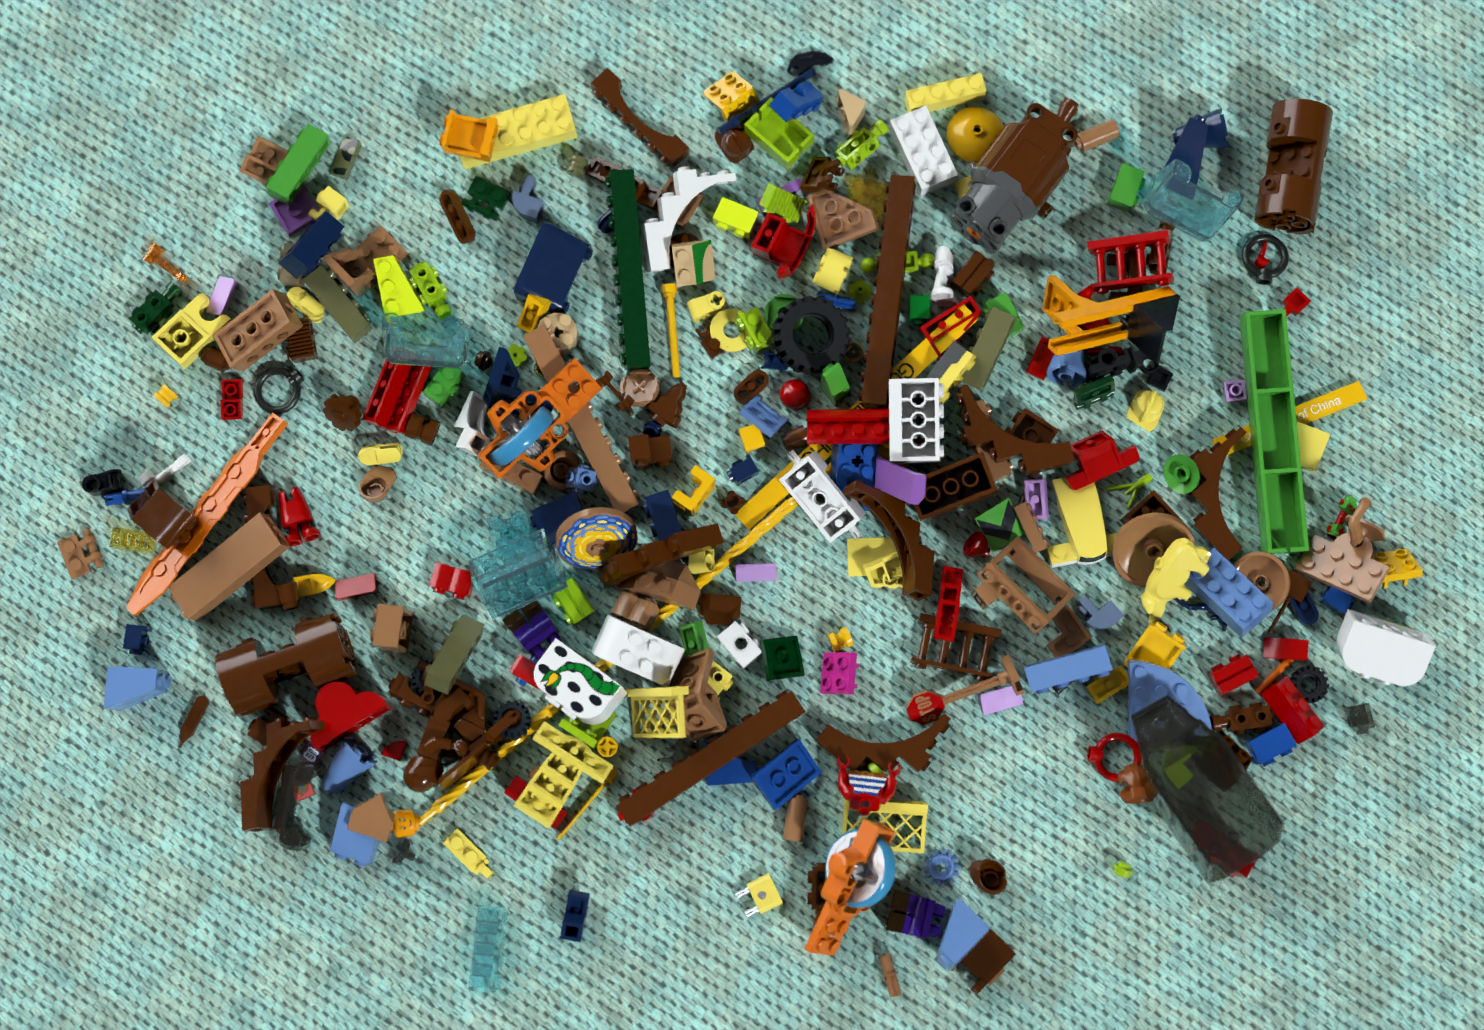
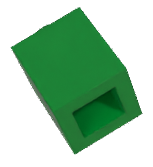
[908,295,930,327]

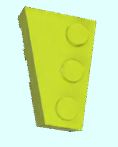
[373,255,427,319]

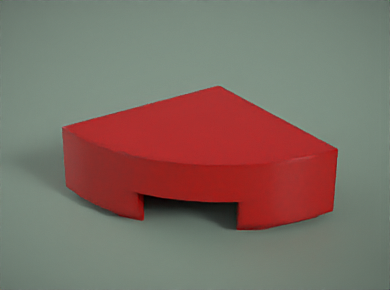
[381,741,408,761]

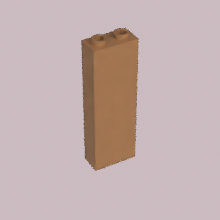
[168,512,290,621]

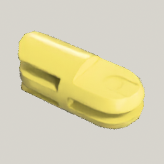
[287,287,325,323]
[358,443,403,466]

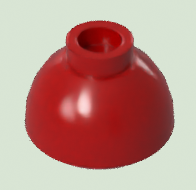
[963,531,991,558]

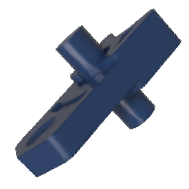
[761,353,788,370]

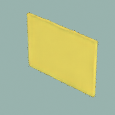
[847,537,897,577]

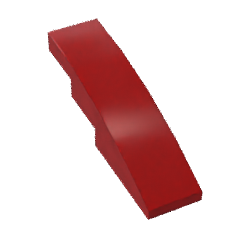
[933,566,964,642]

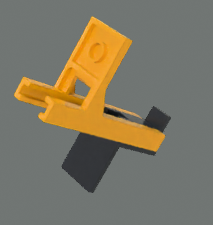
[1042,275,1180,363]

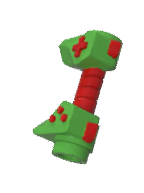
[1326,495,1357,540]

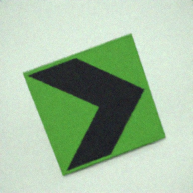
[974,497,1025,553]

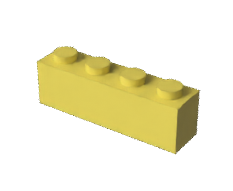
[904,73,986,113]

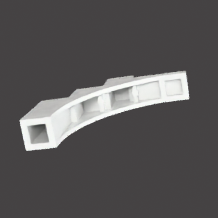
[641,166,736,273]

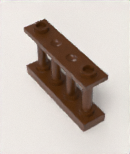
[910,613,1002,681]

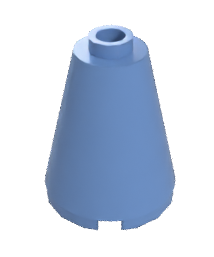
[1046,332,1087,387]
[322,736,377,794]

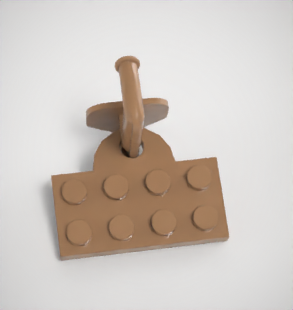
[1294,497,1390,603]

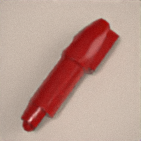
[1085,346,1123,356]

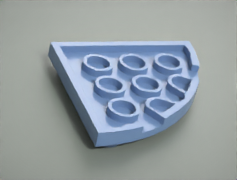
[1128,660,1212,741]

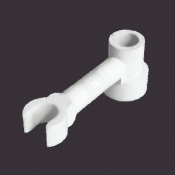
[138,454,191,488]

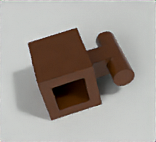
[247,707,289,746]

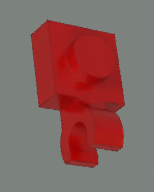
[1281,287,1311,317]

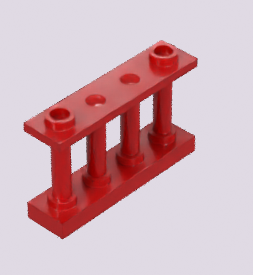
[1087,230,1174,294]

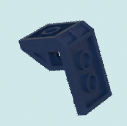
[483,347,553,417]

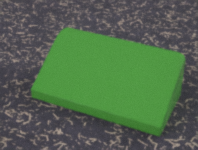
[679,621,709,656]

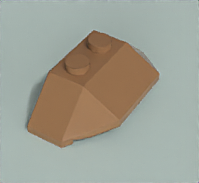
[618,561,701,611]

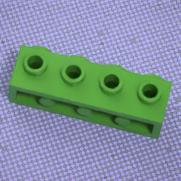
[266,124,331,206]

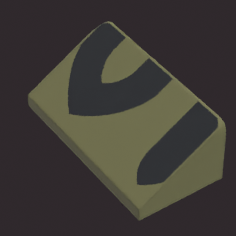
[329,138,362,180]

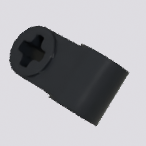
[82,469,125,496]

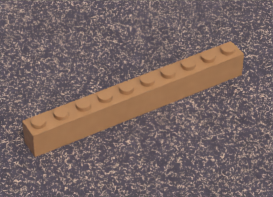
[523,325,641,512]

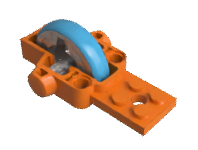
[476,358,603,479]
[804,819,896,956]

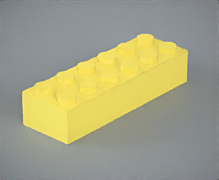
[460,94,578,169]

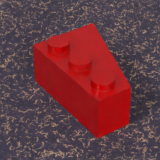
[918,296,982,361]

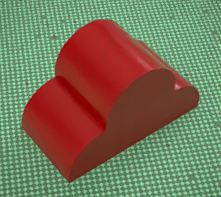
[310,682,394,751]

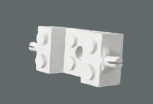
[779,450,866,543]

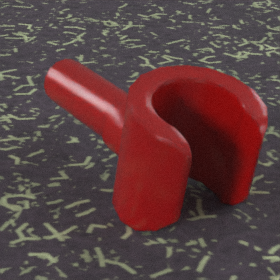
[1254,241,1269,269]

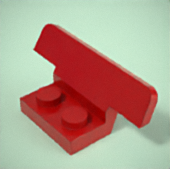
[1064,430,1140,490]

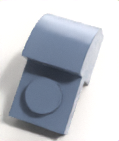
[512,175,545,224]
[1076,596,1125,631]

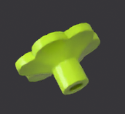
[848,280,871,304]

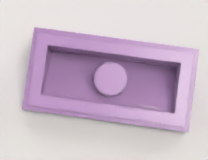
[205,276,238,317]
[1024,478,1049,520]
[735,563,776,582]
[978,686,1023,715]

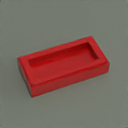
[1025,337,1054,381]

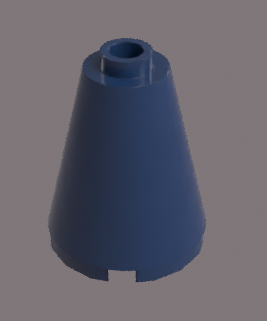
[1172,109,1229,148]

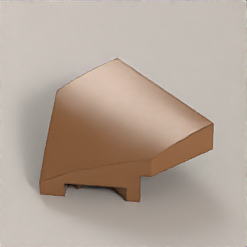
[347,793,395,843]

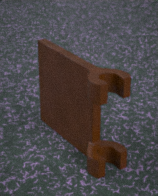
[596,370,635,416]
[952,929,1016,996]

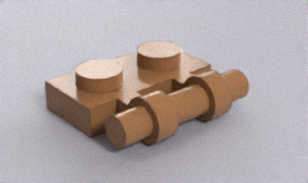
[57,529,104,580]

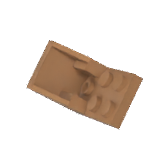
[323,225,408,298]
[668,648,727,742]

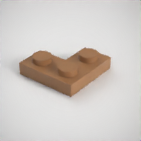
[1046,605,1092,657]

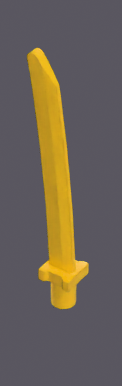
[557,768,619,840]

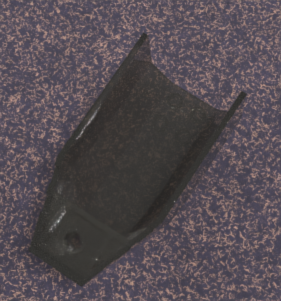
[1131,695,1284,884]

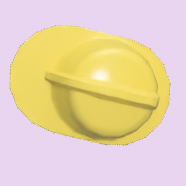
[1127,390,1165,432]

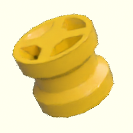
[153,384,179,408]
[597,737,618,758]

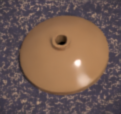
[1233,552,1290,610]

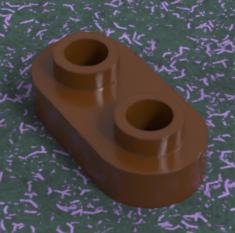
[734,370,769,404]

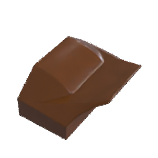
[699,594,742,626]

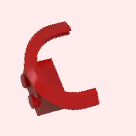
[751,204,816,280]

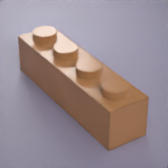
[1014,501,1049,553]

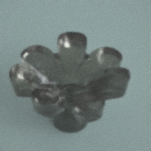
[392,838,415,864]

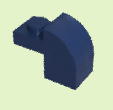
[560,890,590,942]

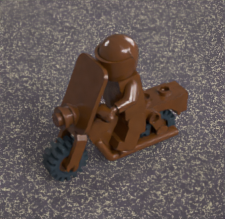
[388,660,531,792]

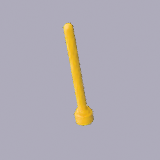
[661,283,680,379]

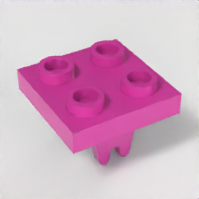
[820,652,859,694]

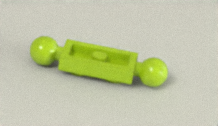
[860,251,935,273]

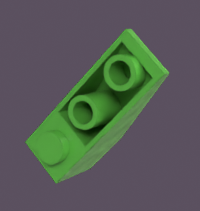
[820,362,851,406]

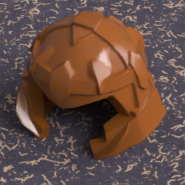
[1117,763,1157,804]

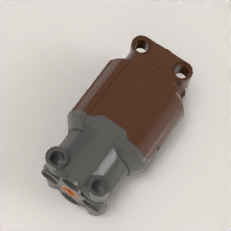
[950,103,1078,254]

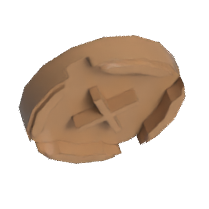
[620,369,660,407]

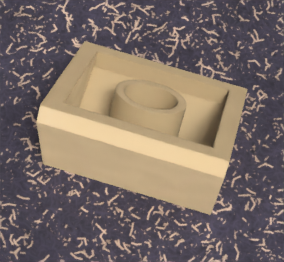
[837,89,867,139]

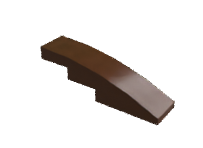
[585,157,664,210]

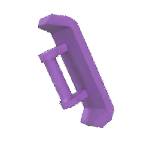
[875,455,926,505]

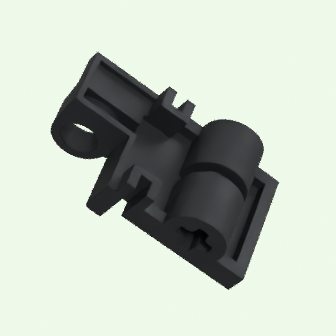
[1086,346,1159,382]

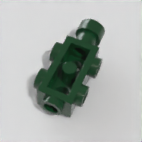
[129,281,183,335]

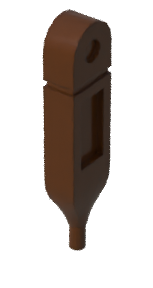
[178,696,210,748]

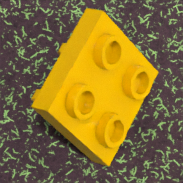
[1372,549,1423,589]

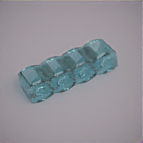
[469,905,509,993]

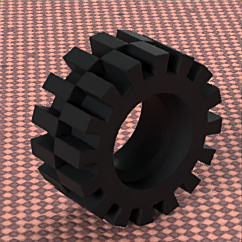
[1289,666,1329,704]

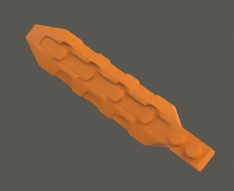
[126,412,288,616]

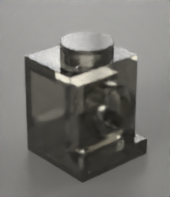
[1344,703,1375,735]

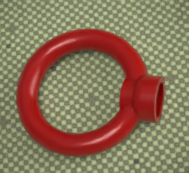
[1087,732,1142,782]

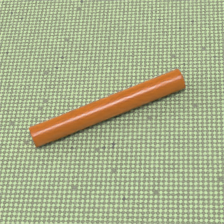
[1253,659,1295,695]

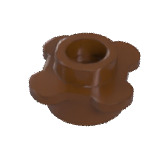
[721,491,745,515]

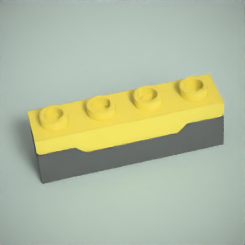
[914,341,976,405]

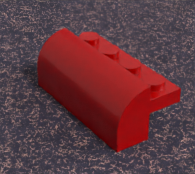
[362,346,434,434]
[807,409,889,444]

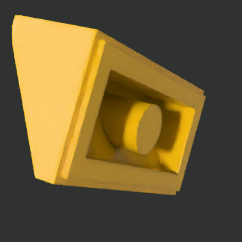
[517,294,551,333]

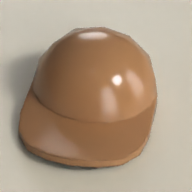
[359,466,396,502]

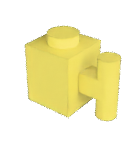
[308,186,349,220]

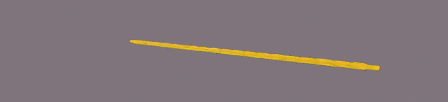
[419,462,831,826]

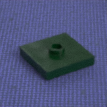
[760,636,805,681]

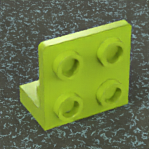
[735,307,773,353]
[558,712,616,749]

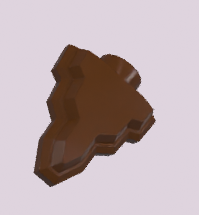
[644,382,687,429]

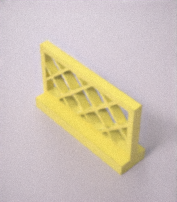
[624,686,689,738]
[842,799,928,853]

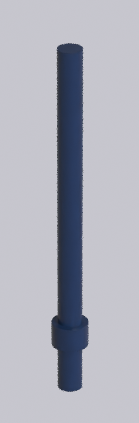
[717,68,816,135]

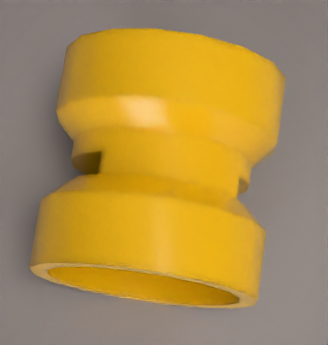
[827,627,854,652]

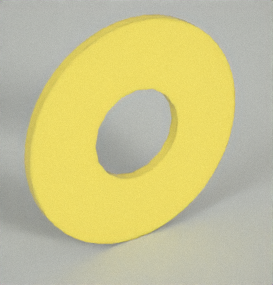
[710,309,747,352]

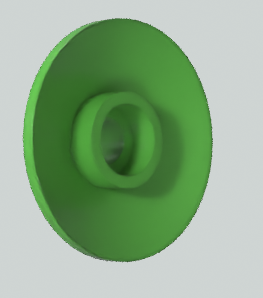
[1164,454,1200,494]

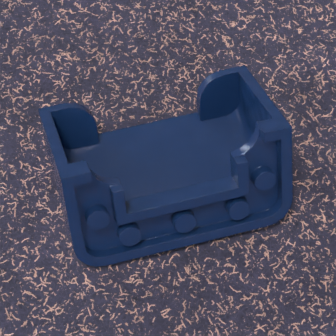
[514,221,593,314]

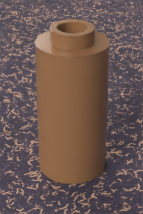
[1074,119,1120,152]
[783,795,808,842]

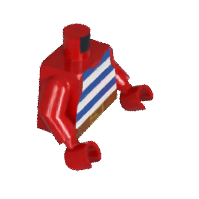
[836,756,901,816]

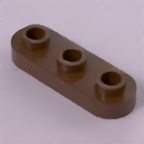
[440,190,476,244]

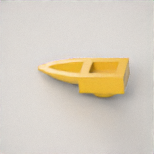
[292,574,335,598]

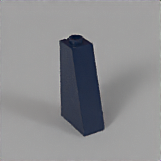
[1157,114,1209,199]

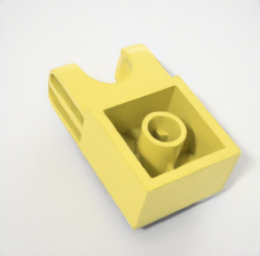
[152,293,232,370]

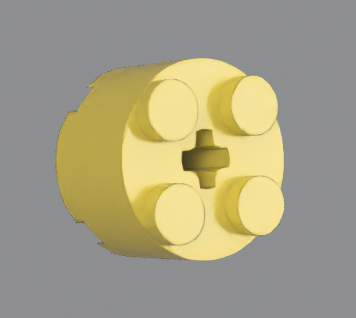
[812,248,853,294]

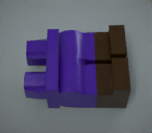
[502,596,562,660]
[886,890,946,939]

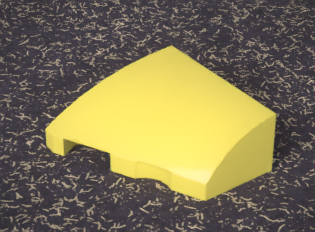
[1297,422,1331,472]
[862,551,903,589]

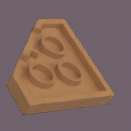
[807,188,879,251]

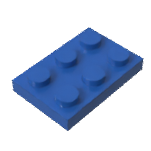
[750,739,822,810]

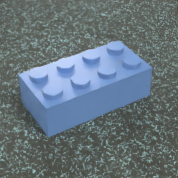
[1185,547,1274,638]
[1024,644,1113,694]

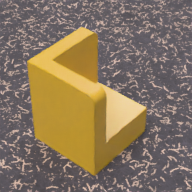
[739,425,765,455]

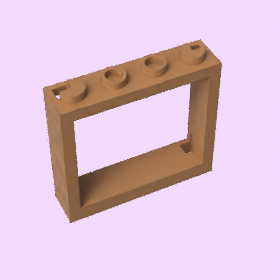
[977,536,1076,634]

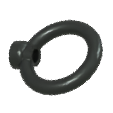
[1241,234,1289,285]
[254,367,305,414]

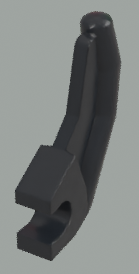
[787,50,834,76]

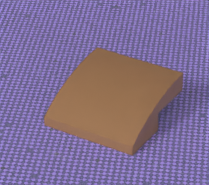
[240,136,288,184]

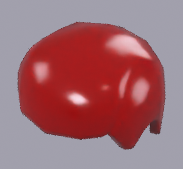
[779,379,811,411]

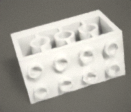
[889,378,944,464]

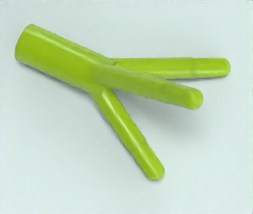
[1106,473,1153,509]

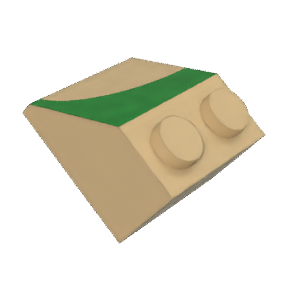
[672,239,716,287]

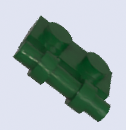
[461,175,512,221]
[1074,375,1115,410]

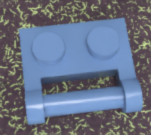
[739,395,789,438]

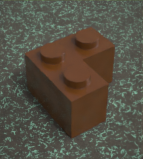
[628,434,673,470]
[1120,490,1182,525]

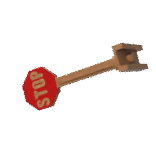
[906,655,1024,725]

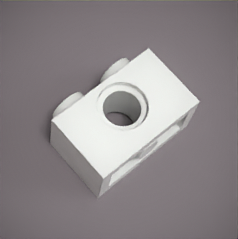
[717,621,762,669]

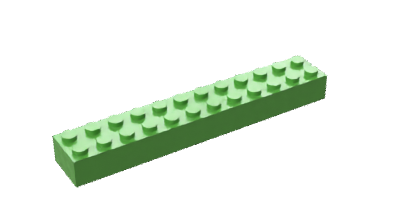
[1239,309,1309,555]

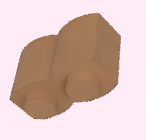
[611,591,660,631]

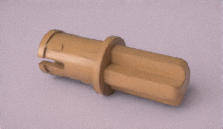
[878,954,901,997]

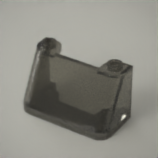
[269,760,325,851]

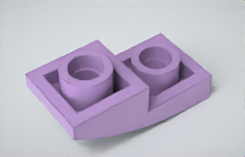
[1223,380,1247,402]

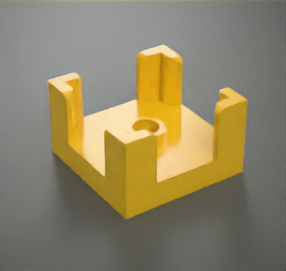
[671,465,716,518]

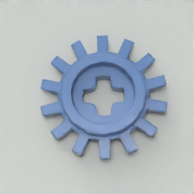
[923,849,960,886]

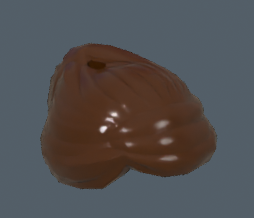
[969,859,1007,895]

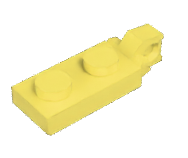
[443,828,494,879]

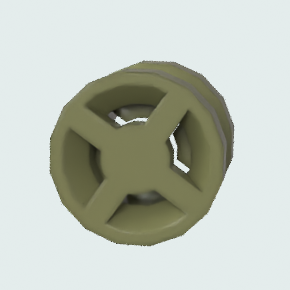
[565,155,588,178]

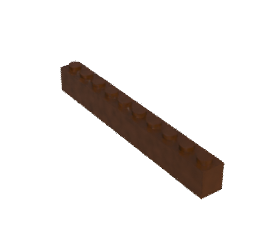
[616,690,806,827]

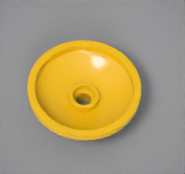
[946,106,1004,163]

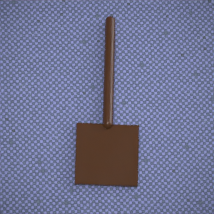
[1267,569,1313,634]

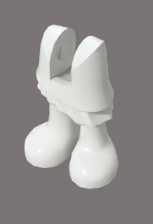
[931,246,957,307]

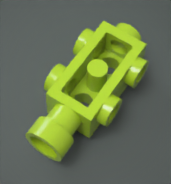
[835,119,889,170]
[409,261,452,319]

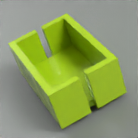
[744,97,815,171]

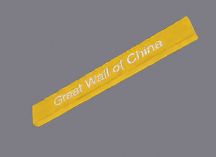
[1211,381,1367,456]

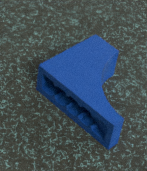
[704,734,760,786]

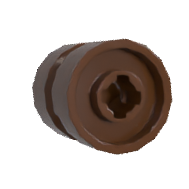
[405,412,441,446]

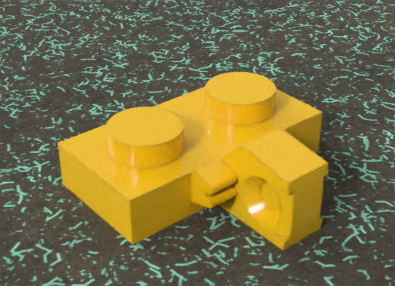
[1085,665,1128,704]

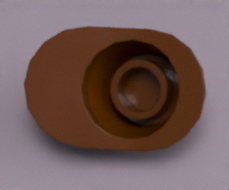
[715,128,754,164]

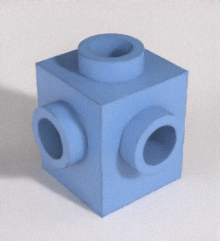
[565,464,597,495]

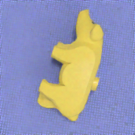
[1140,538,1211,623]

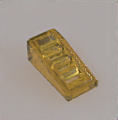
[110,527,156,554]

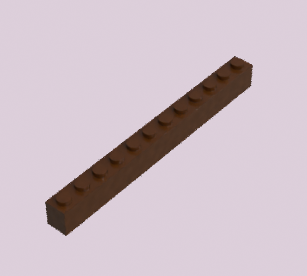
[859,175,916,409]

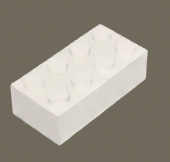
[889,106,958,197]

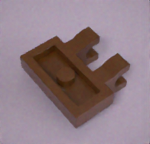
[800,157,845,192]

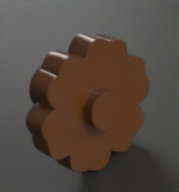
[323,394,362,432]

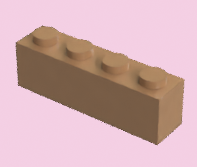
[959,399,1013,482]

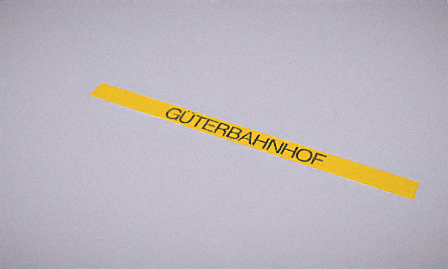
[735,305,979,530]

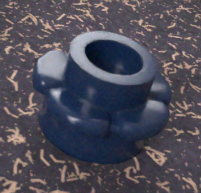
[643,421,662,438]

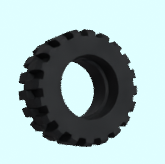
[771,296,851,375]

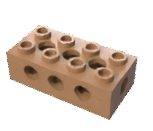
[213,289,303,371]

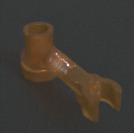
[142,242,190,284]

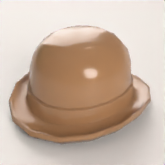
[544,450,580,491]

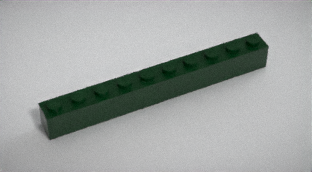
[605,169,651,371]

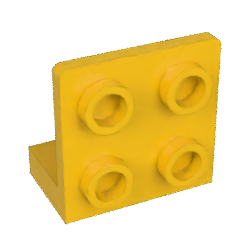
[703,71,759,122]

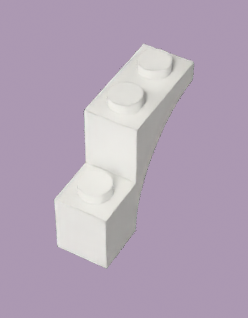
[454,391,491,456]

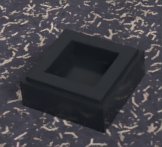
[1146,366,1174,392]

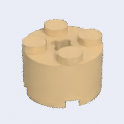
[538,313,579,356]

